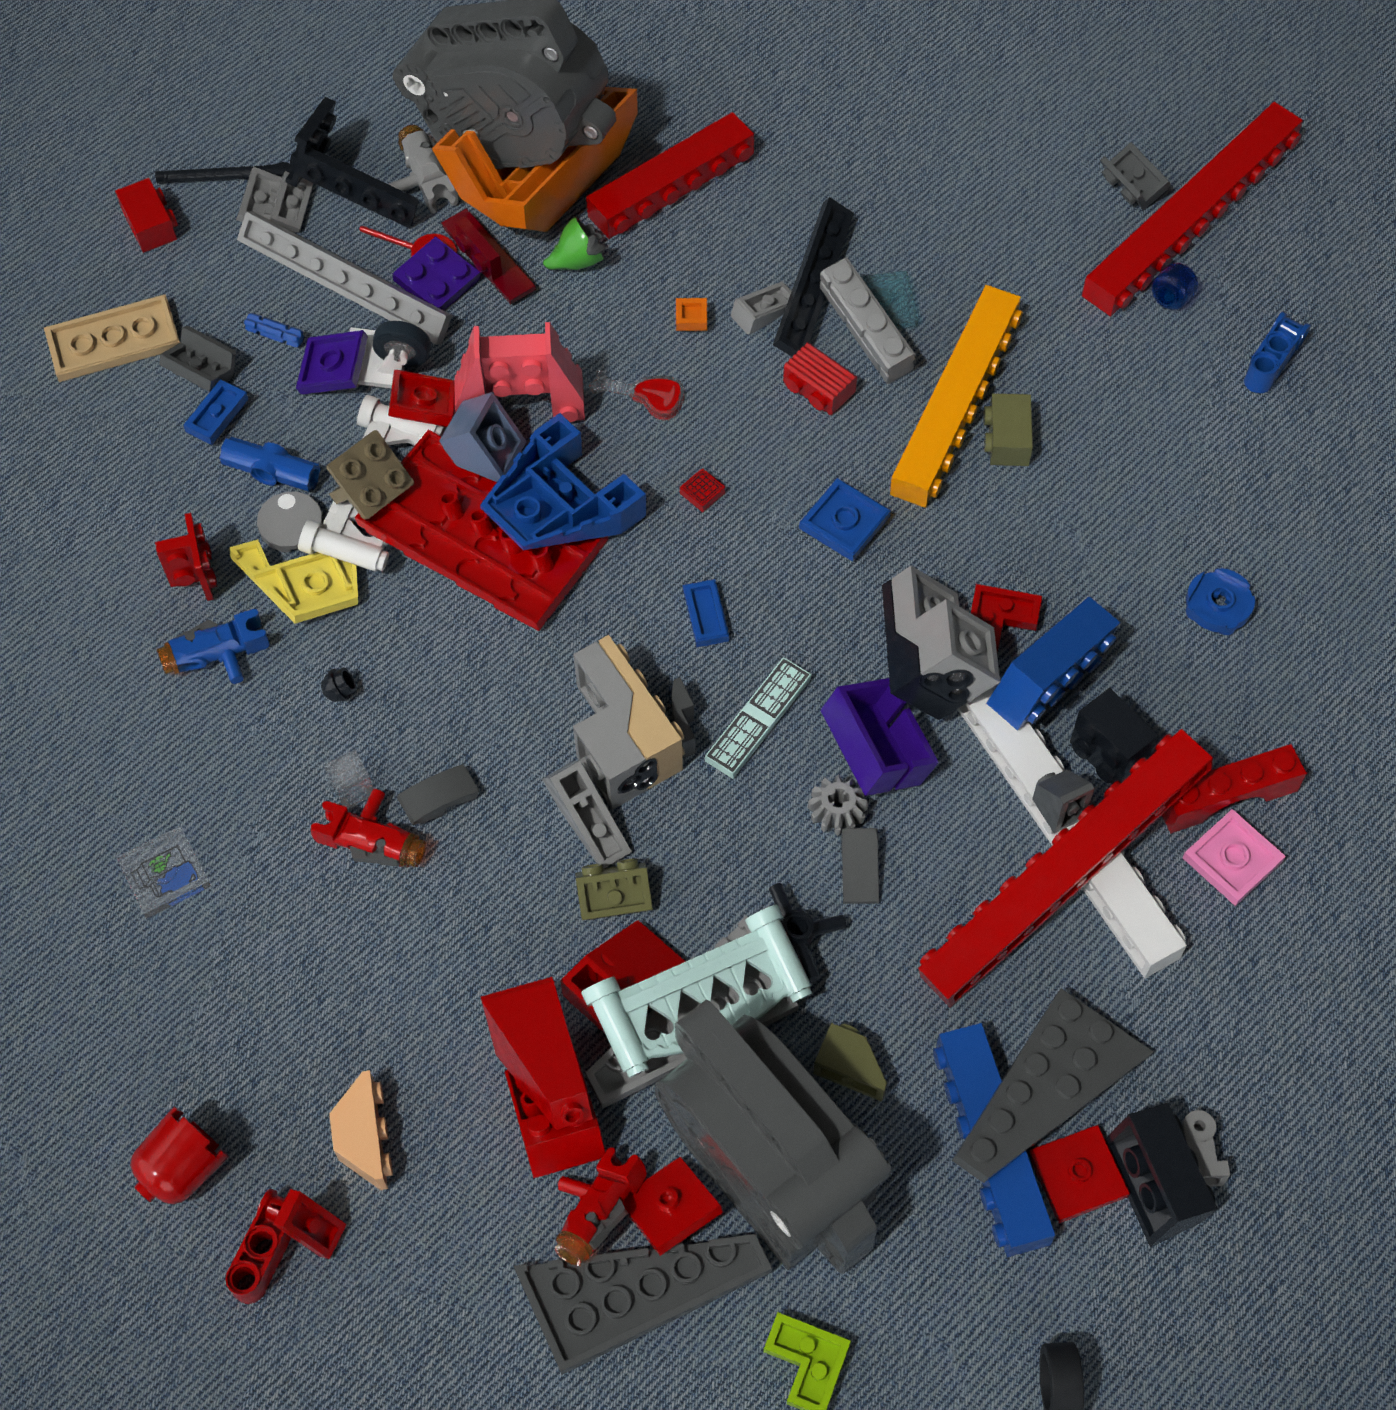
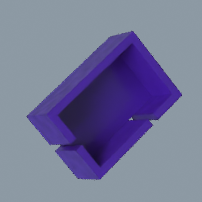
[820,678,939,796]

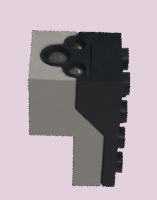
[882,566,1000,720]

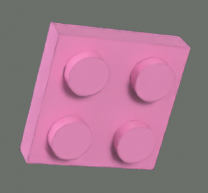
[1182,809,1286,906]

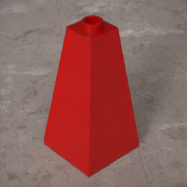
[481,977,593,1130]

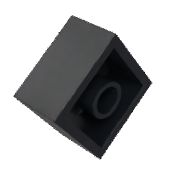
[1070,687,1159,784]

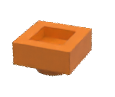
[676,298,707,331]

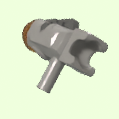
[389,125,458,214]

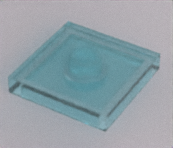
[861,271,918,329]

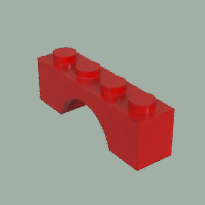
[1162,744,1307,834]

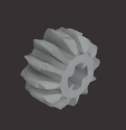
[808,774,868,836]

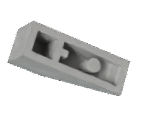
[542,760,632,868]

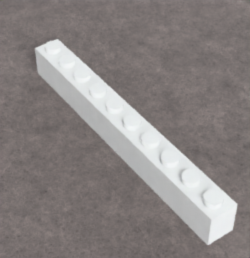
[957,677,1187,978]

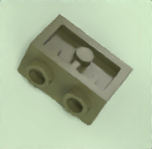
[575,858,653,920]

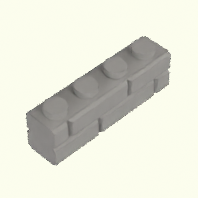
[820,258,915,384]

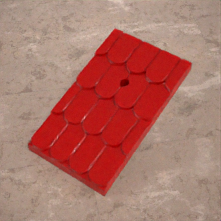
[355,429,609,631]

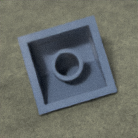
[439,392,527,482]

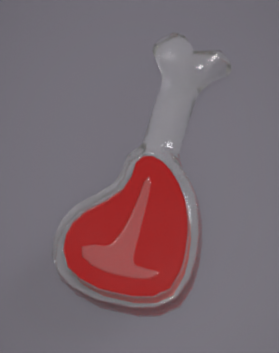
[589,370,685,421]

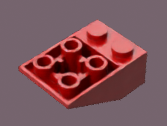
[560,920,686,1033]
[504,1051,605,1178]

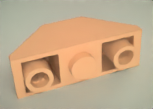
[329,1070,393,1190]

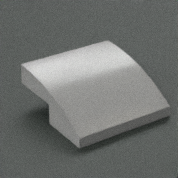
[236,166,313,233]

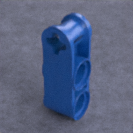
[1244,311,1311,393]

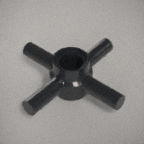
[769,883,846,983]

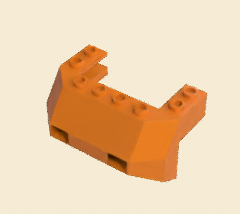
[432,87,638,232]

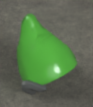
[543,217,605,270]

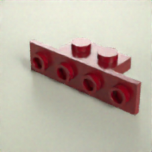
[441,208,536,305]

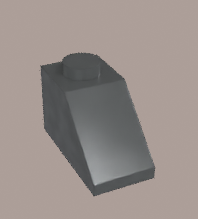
[1032,770,1095,834]

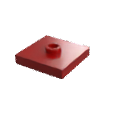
[388,370,455,427]
[1028,1125,1130,1224]
[623,1157,723,1256]

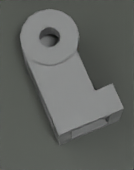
[1182,1110,1230,1187]

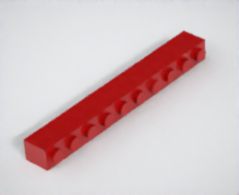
[1082,101,1303,317]
[918,729,1213,1008]

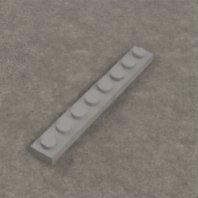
[237,211,452,345]

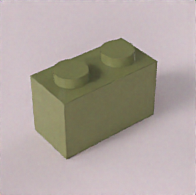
[983,393,1033,466]

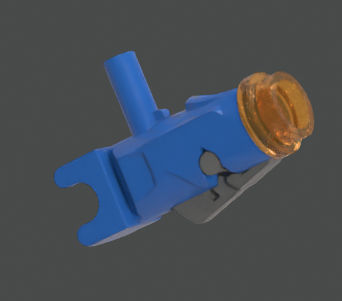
[157,609,270,684]

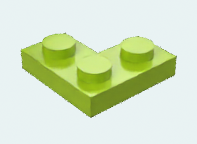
[764,1312,851,1410]

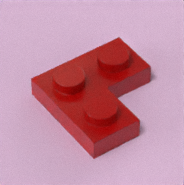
[971,584,1042,652]

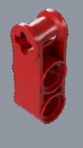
[225,1188,292,1304]

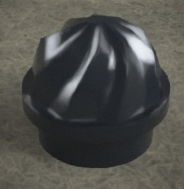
[321,667,357,702]

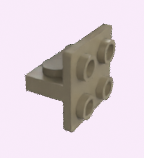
[326,430,414,520]

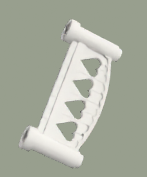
[298,395,445,572]

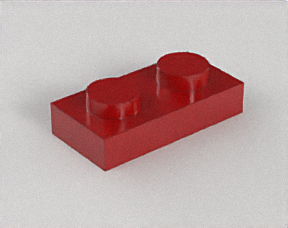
[273,1189,347,1259]

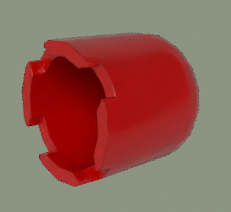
[130,1106,229,1204]

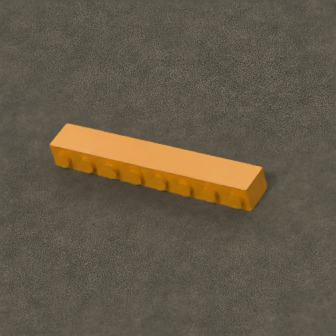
[890,285,1023,508]

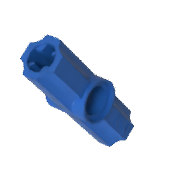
[219,436,320,492]

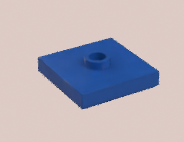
[799,478,891,562]

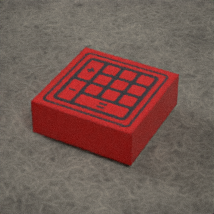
[679,468,725,513]

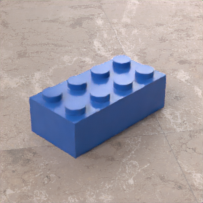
[986,596,1121,731]

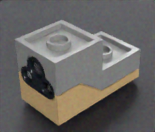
[573,635,685,810]

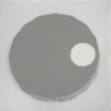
[257,492,323,552]

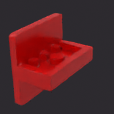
[155,512,218,601]

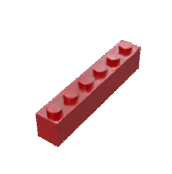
[586,112,754,239]

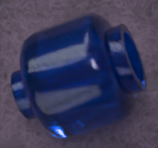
[1152,263,1199,310]

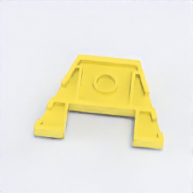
[229,521,358,624]

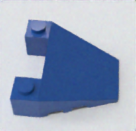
[480,413,646,550]

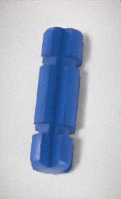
[244,313,304,348]

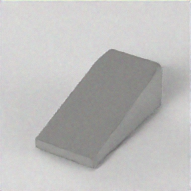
[731,281,792,334]

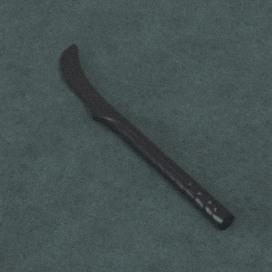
[155,162,292,183]

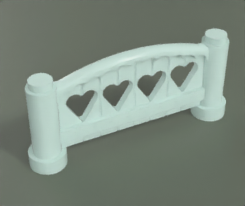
[581,904,813,1078]

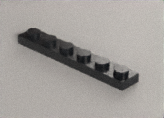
[773,197,854,357]

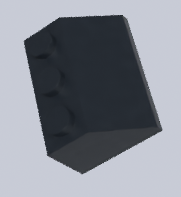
[1105,1103,1218,1247]

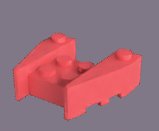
[455,322,585,423]

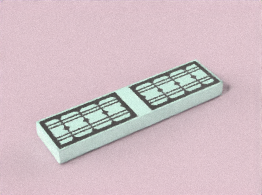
[705,657,811,779]

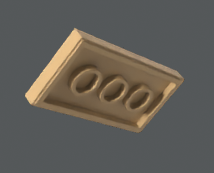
[44,294,180,382]

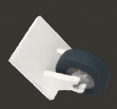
[349,321,431,389]

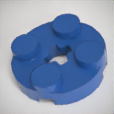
[1185,568,1255,635]

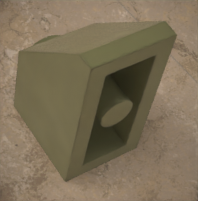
[813,1023,887,1102]

